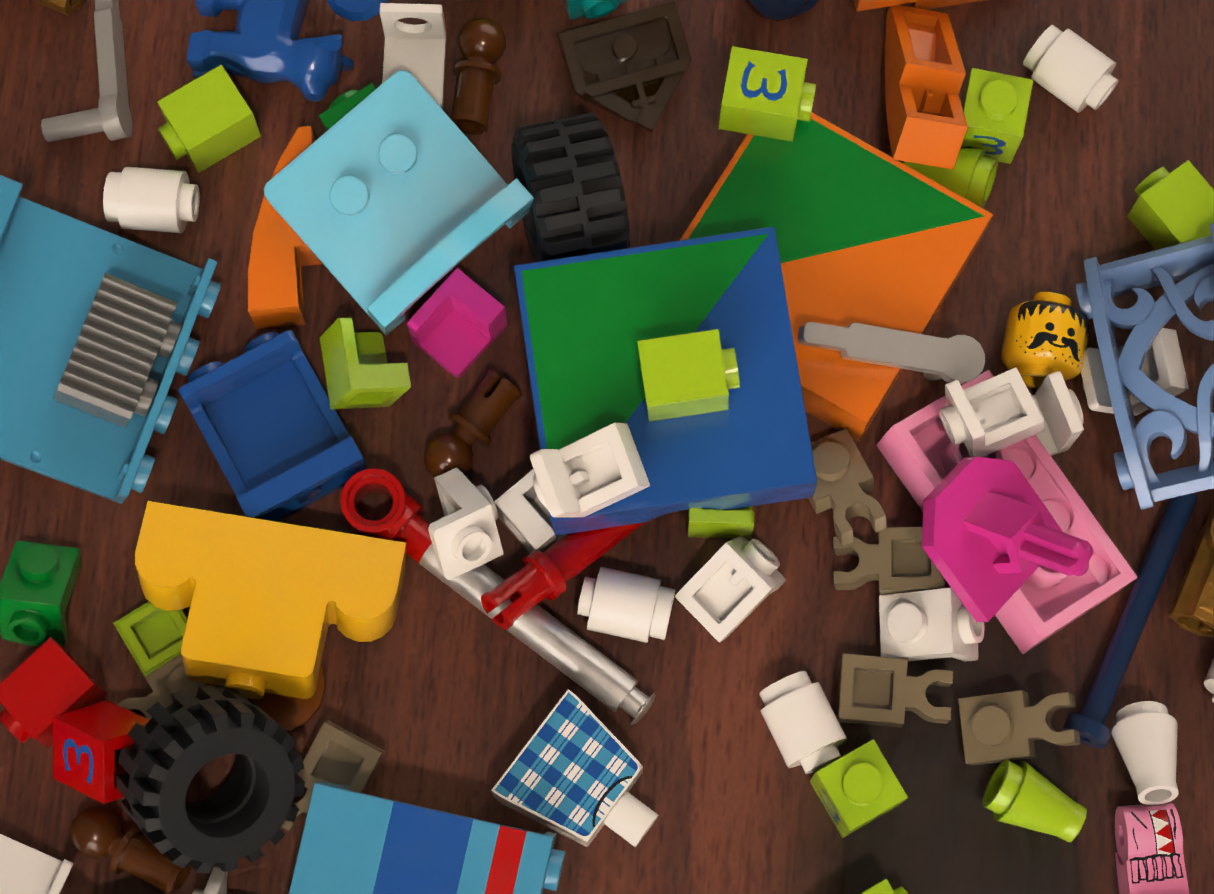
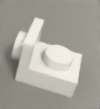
[675,536,786,643]

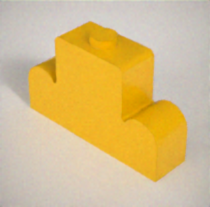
[135,501,406,699]

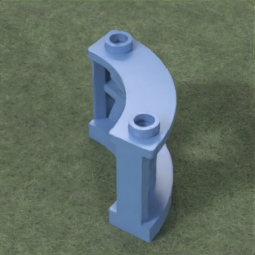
[1076,223,1214,510]

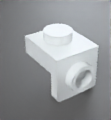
[1081,328,1189,416]
[939,367,1045,457]
[530,423,650,517]
[428,467,504,580]
[879,588,985,662]

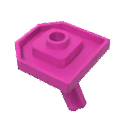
[922,456,1093,622]

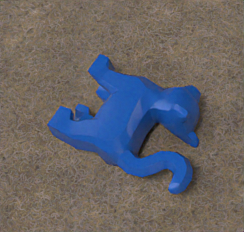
[187,0,388,102]

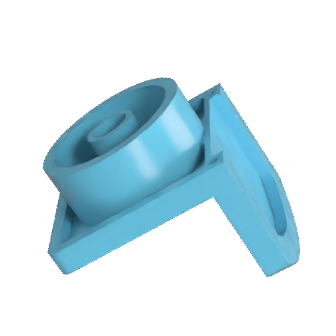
[264,70,534,336]

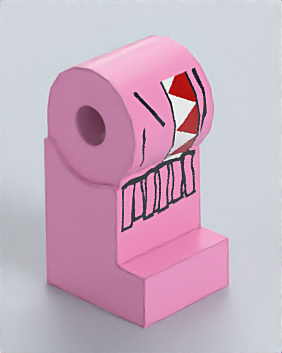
[1115,803,1189,894]

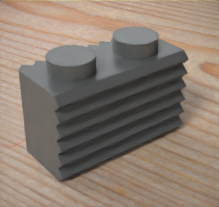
[53,273,182,427]

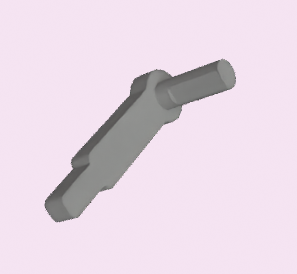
[41,0,133,143]
[798,322,985,384]

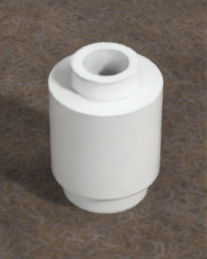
[1023,25,1118,113]
[103,167,200,233]
[577,567,676,643]
[759,671,847,774]

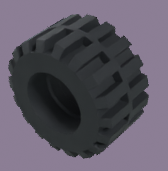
[512,112,630,262]
[116,685,305,873]

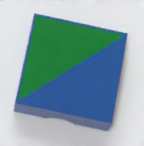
[514,227,817,536]

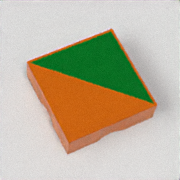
[680,112,993,443]

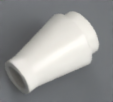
[1112,701,1179,805]

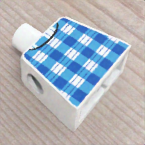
[491,689,659,847]

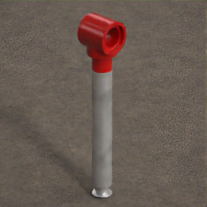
[340,468,655,725]

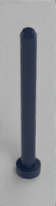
[1062,492,1197,749]

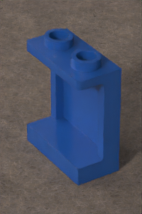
[178,330,368,522]

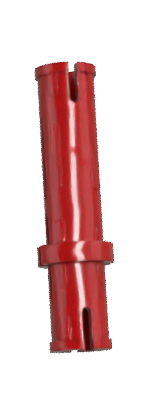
[481,520,652,630]

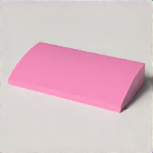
[876,370,1138,655]

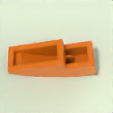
[885,5,968,170]
[248,126,322,330]

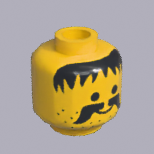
[1001,292,1090,389]

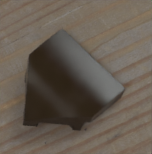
[557,1,692,132]

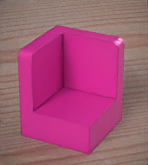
[407,268,507,378]

